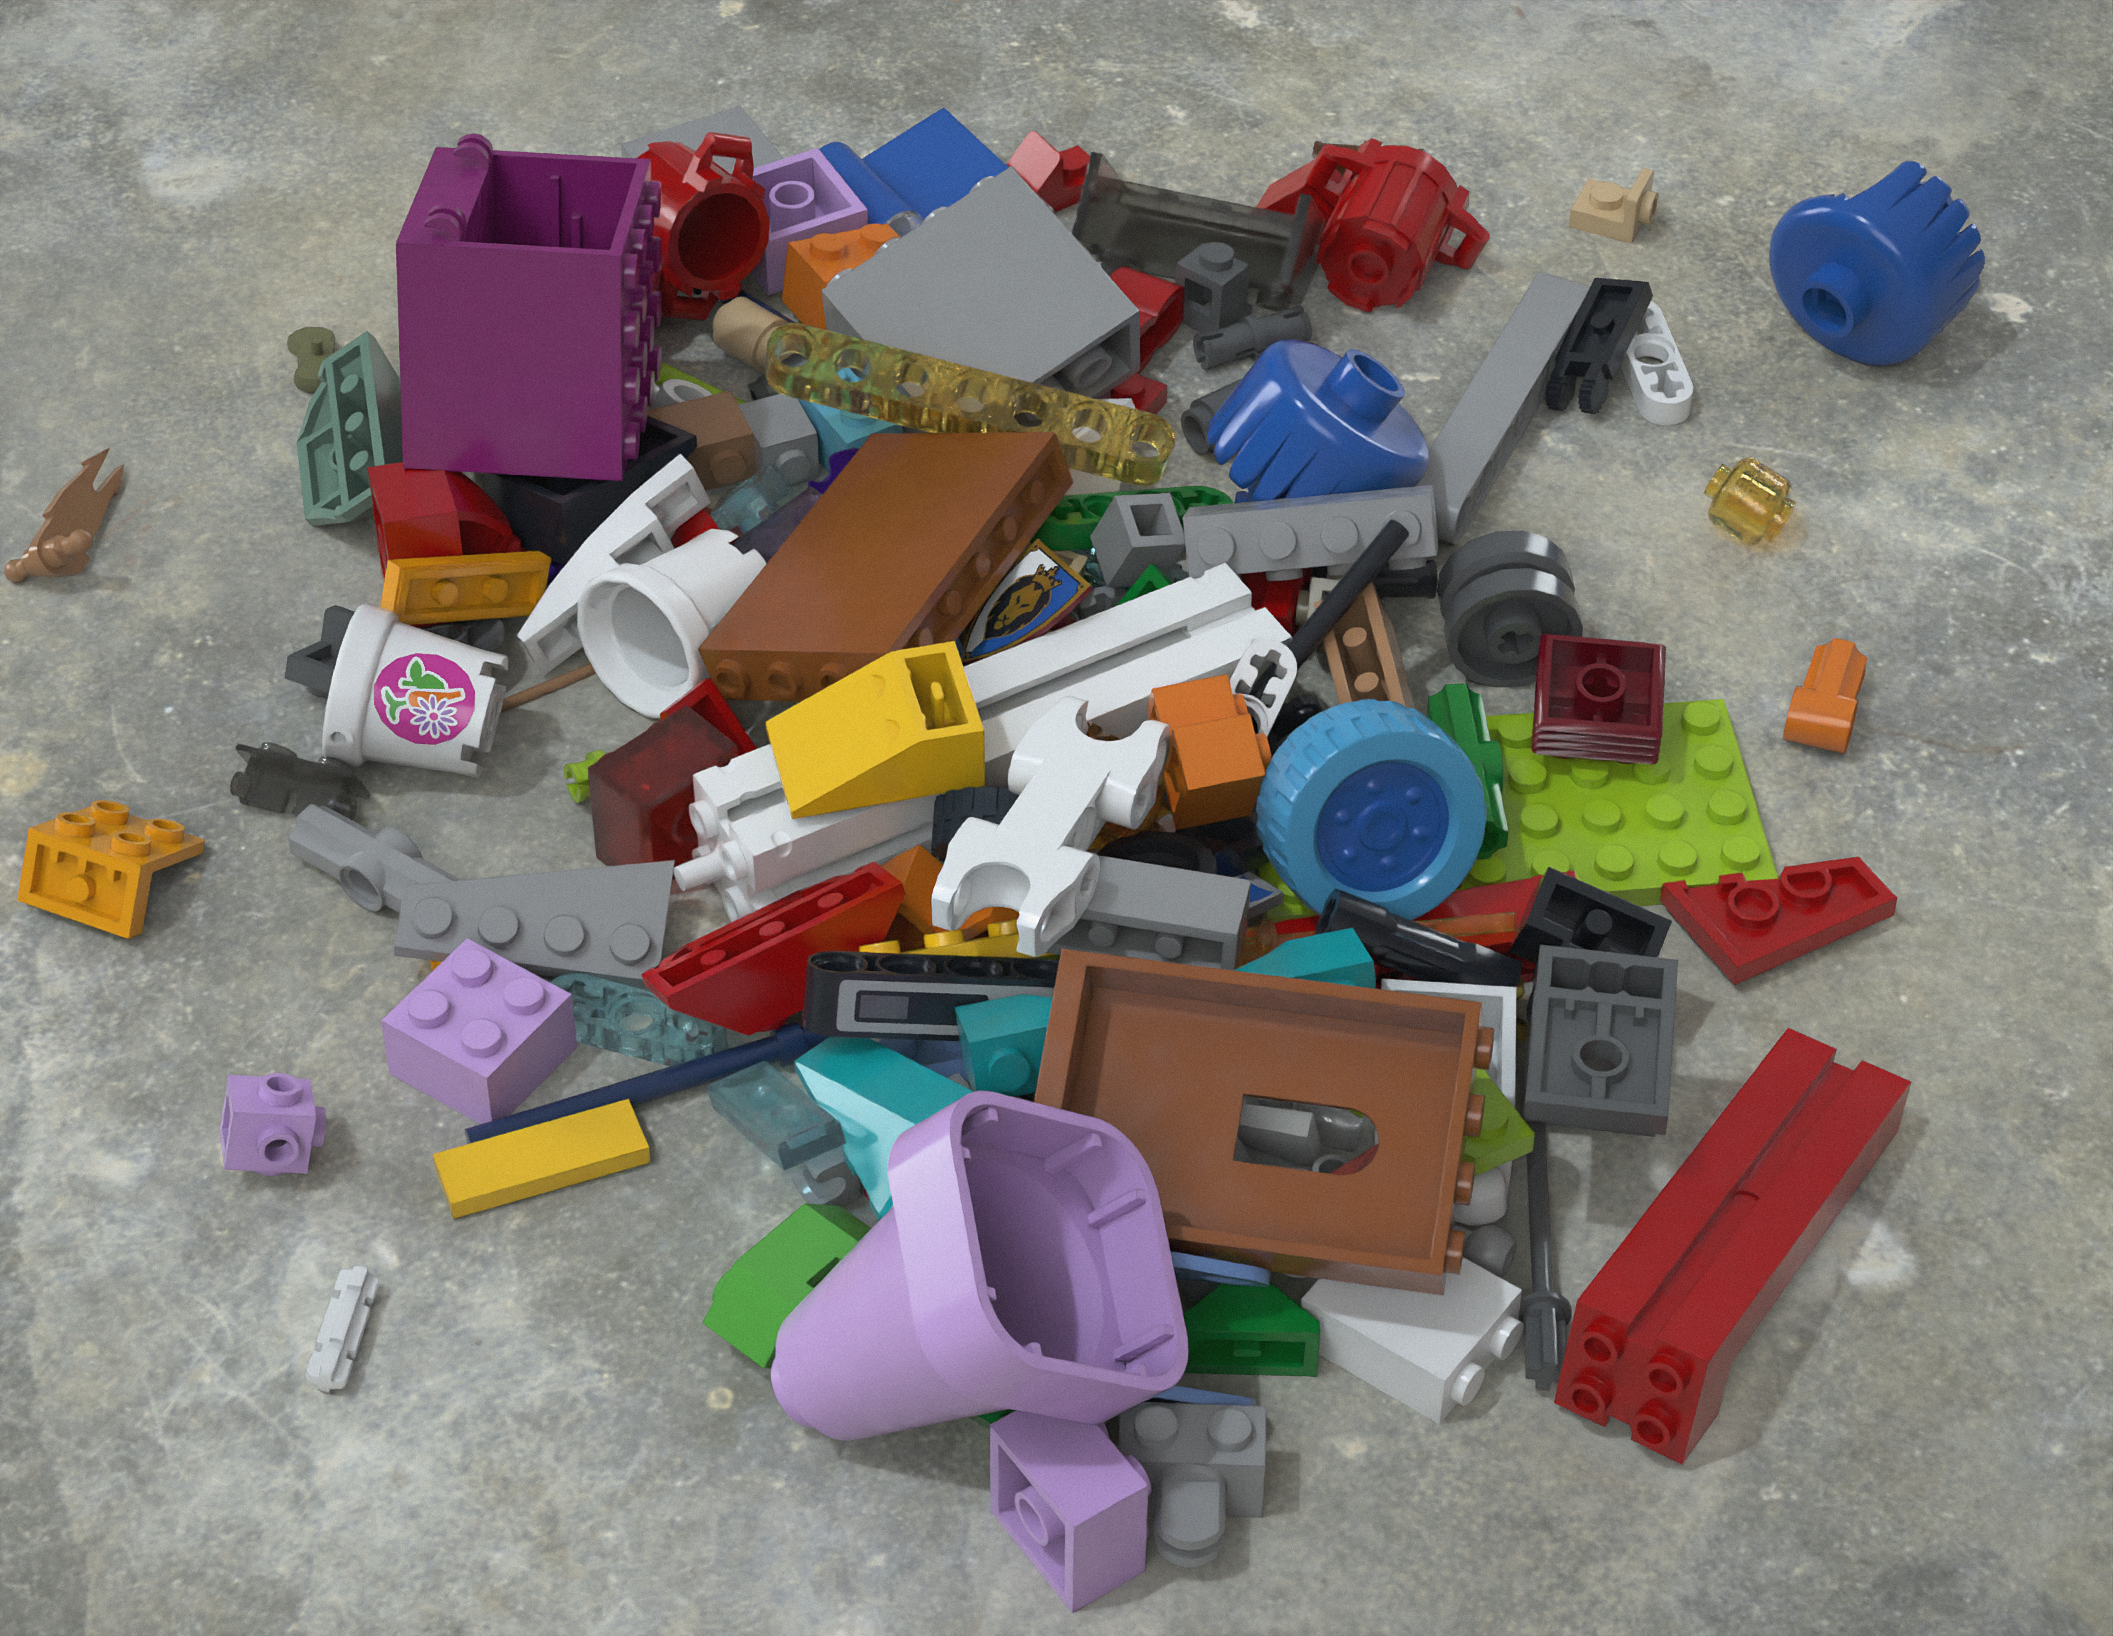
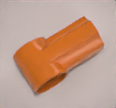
[1783,638,1868,754]

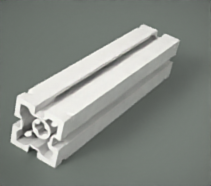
[673,563,1292,922]

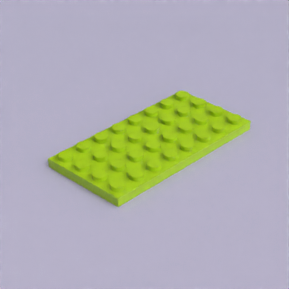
[1254,699,1778,924]

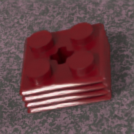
[1531,634,1666,764]

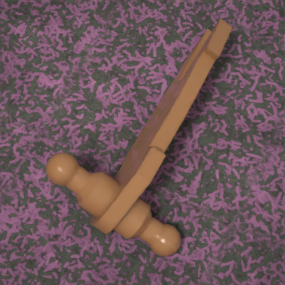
[4,448,124,583]

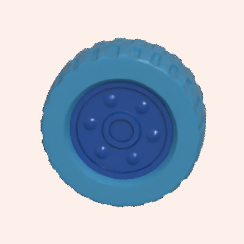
[1256,699,1487,921]

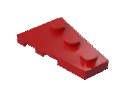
[1660,857,1897,985]

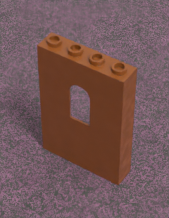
[1034,949,1495,1296]

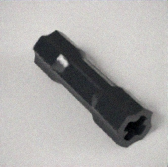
[1315,888,1522,987]

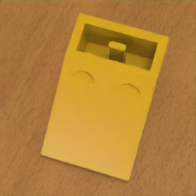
[765,641,985,819]

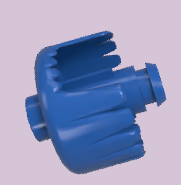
[1769,161,1985,366]
[1207,339,1430,503]

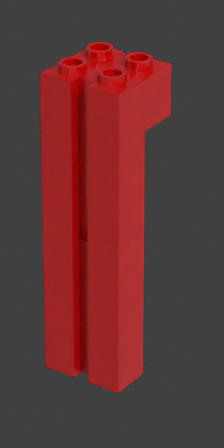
[1554,1028,1911,1465]

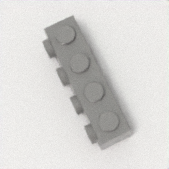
[1183,485,1439,581]

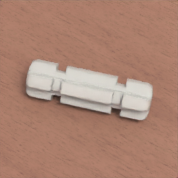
[305,1265,379,1393]

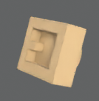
[1569,168,1659,244]

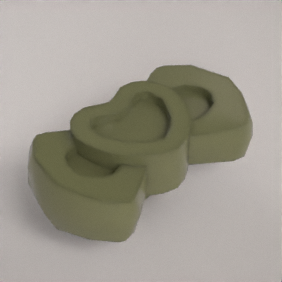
[287,327,335,394]

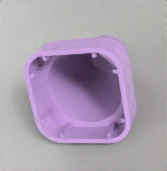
[771,1091,1188,1441]

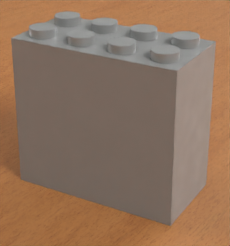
[821,166,1140,433]

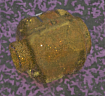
[1703,457,1797,546]

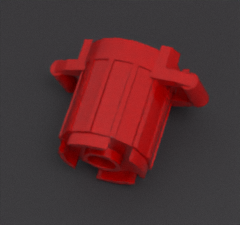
[637,132,770,321]
[1306,138,1490,312]

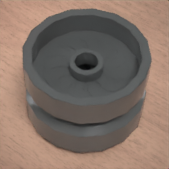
[1437,530,1583,687]

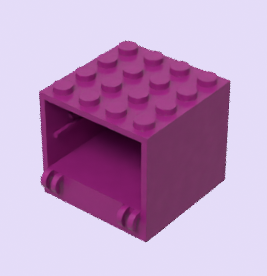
[396,133,661,481]

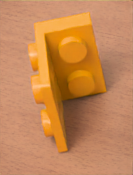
[17,800,205,939]

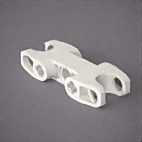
[931,696,1170,957]

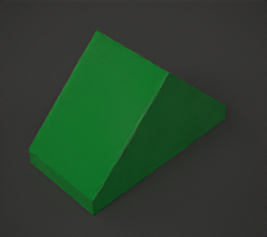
[1183,1282,1320,1377]

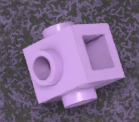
[219,1073,326,1176]

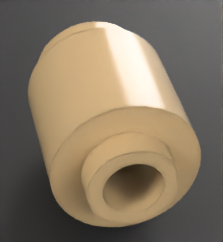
[712,297,798,372]

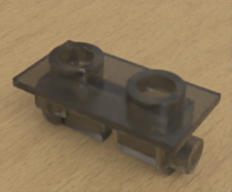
[230,742,371,821]

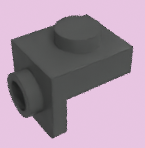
[285,605,355,698]

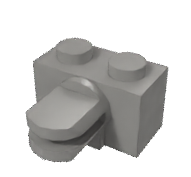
[1118,1402,1266,1568]

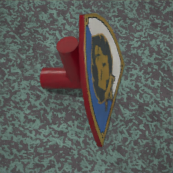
[961,539,1094,667]

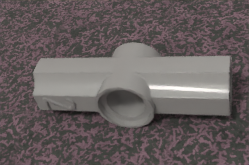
[288,804,460,913]

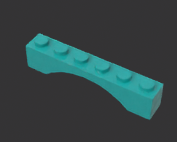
[955,928,1376,1097]

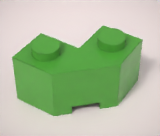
[702,1203,872,1368]

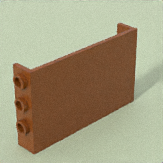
[698,432,1074,702]

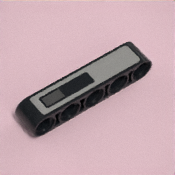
[802,951,1060,1041]

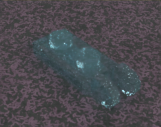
[710,463,789,534]

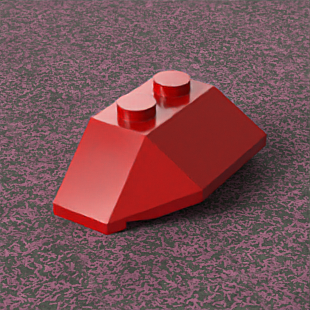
[641,861,906,1036]

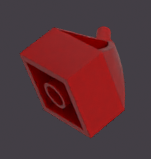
[367,462,528,628]

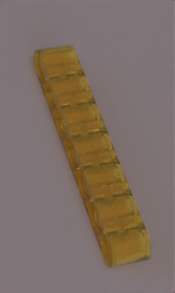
[765,323,1175,486]

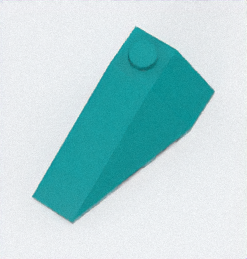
[794,1037,974,1221]

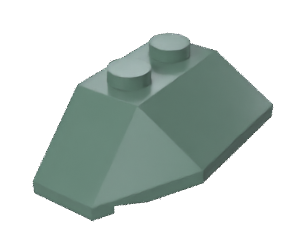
[297,331,403,526]

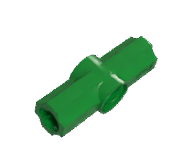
[1427,683,1509,860]

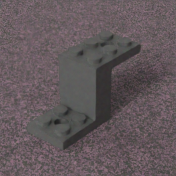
[1520,945,1678,1137]

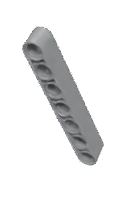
[1417,272,1590,544]

